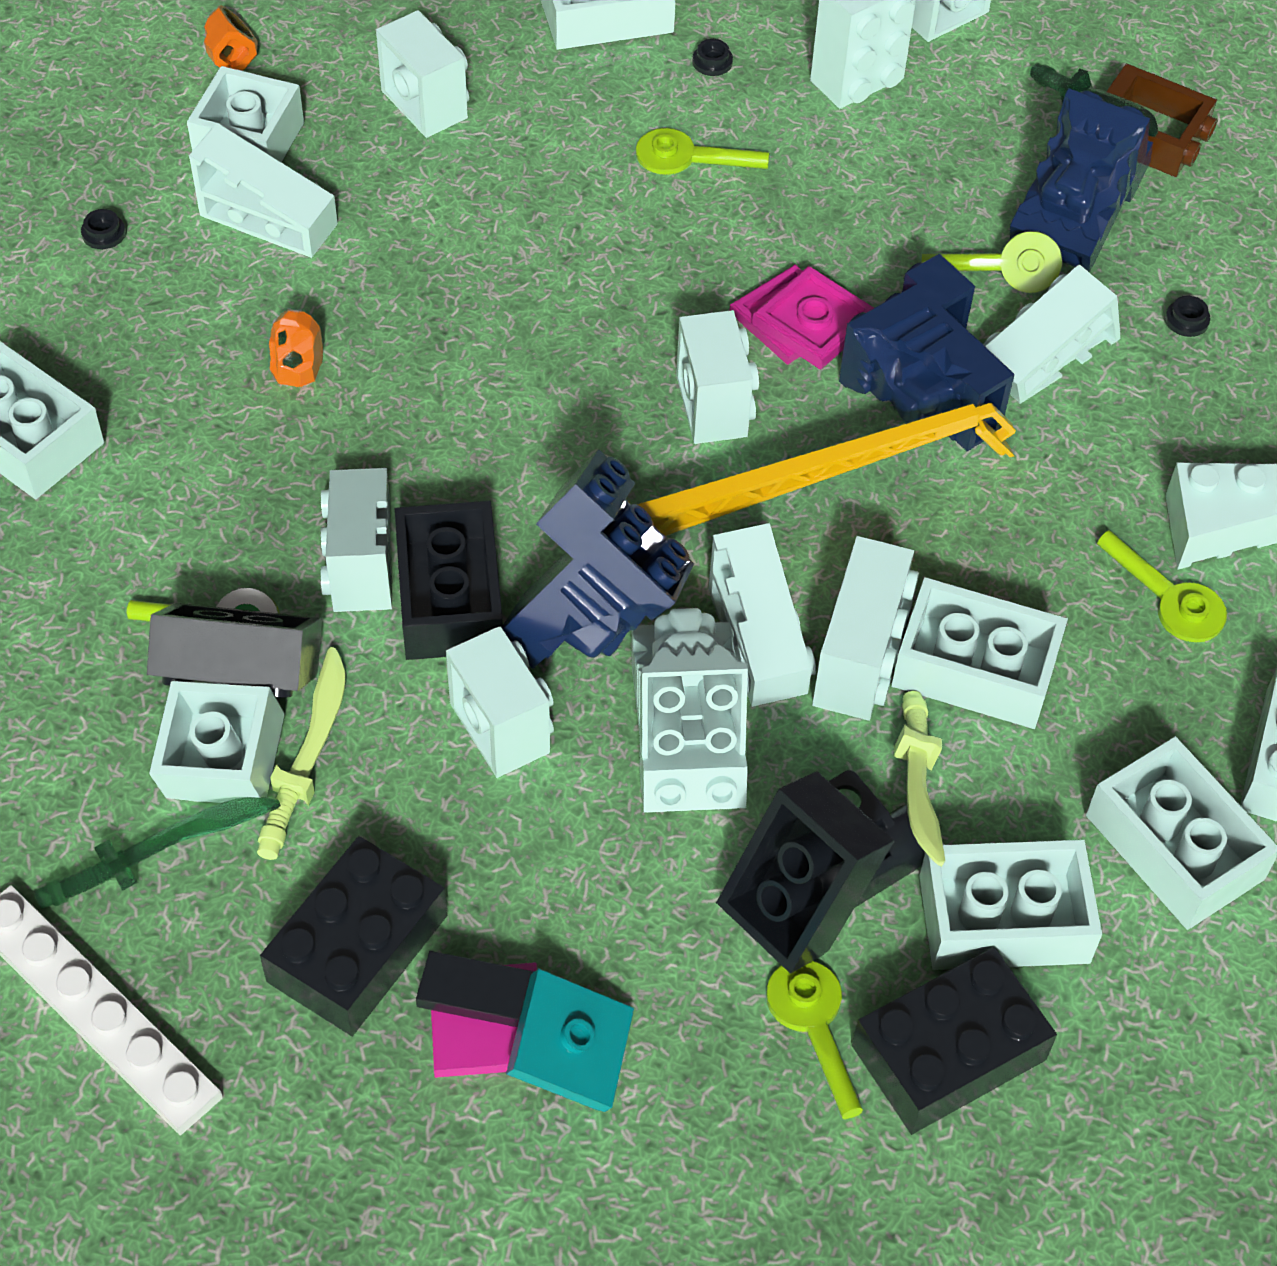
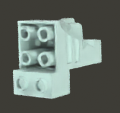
[631,608,748,812]

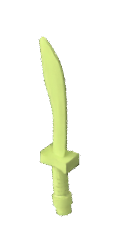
[257,647,346,860]
[894,691,946,867]

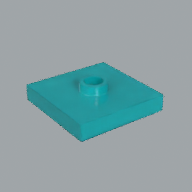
[506,969,634,1112]

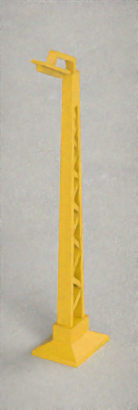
[628,403,1016,536]

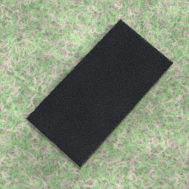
[416,951,535,1027]

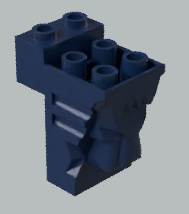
[1010,88,1153,272]
[839,253,1015,452]
[501,449,695,669]

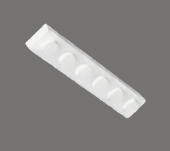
[0,885,223,1136]

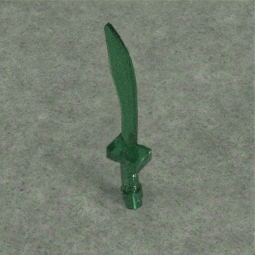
[1030,63,1158,137]
[34,797,281,909]

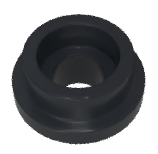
[692,39,733,76]
[81,209,126,250]
[1165,295,1210,337]

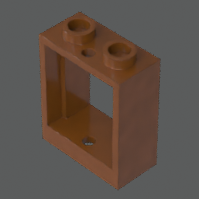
[1102,63,1218,177]

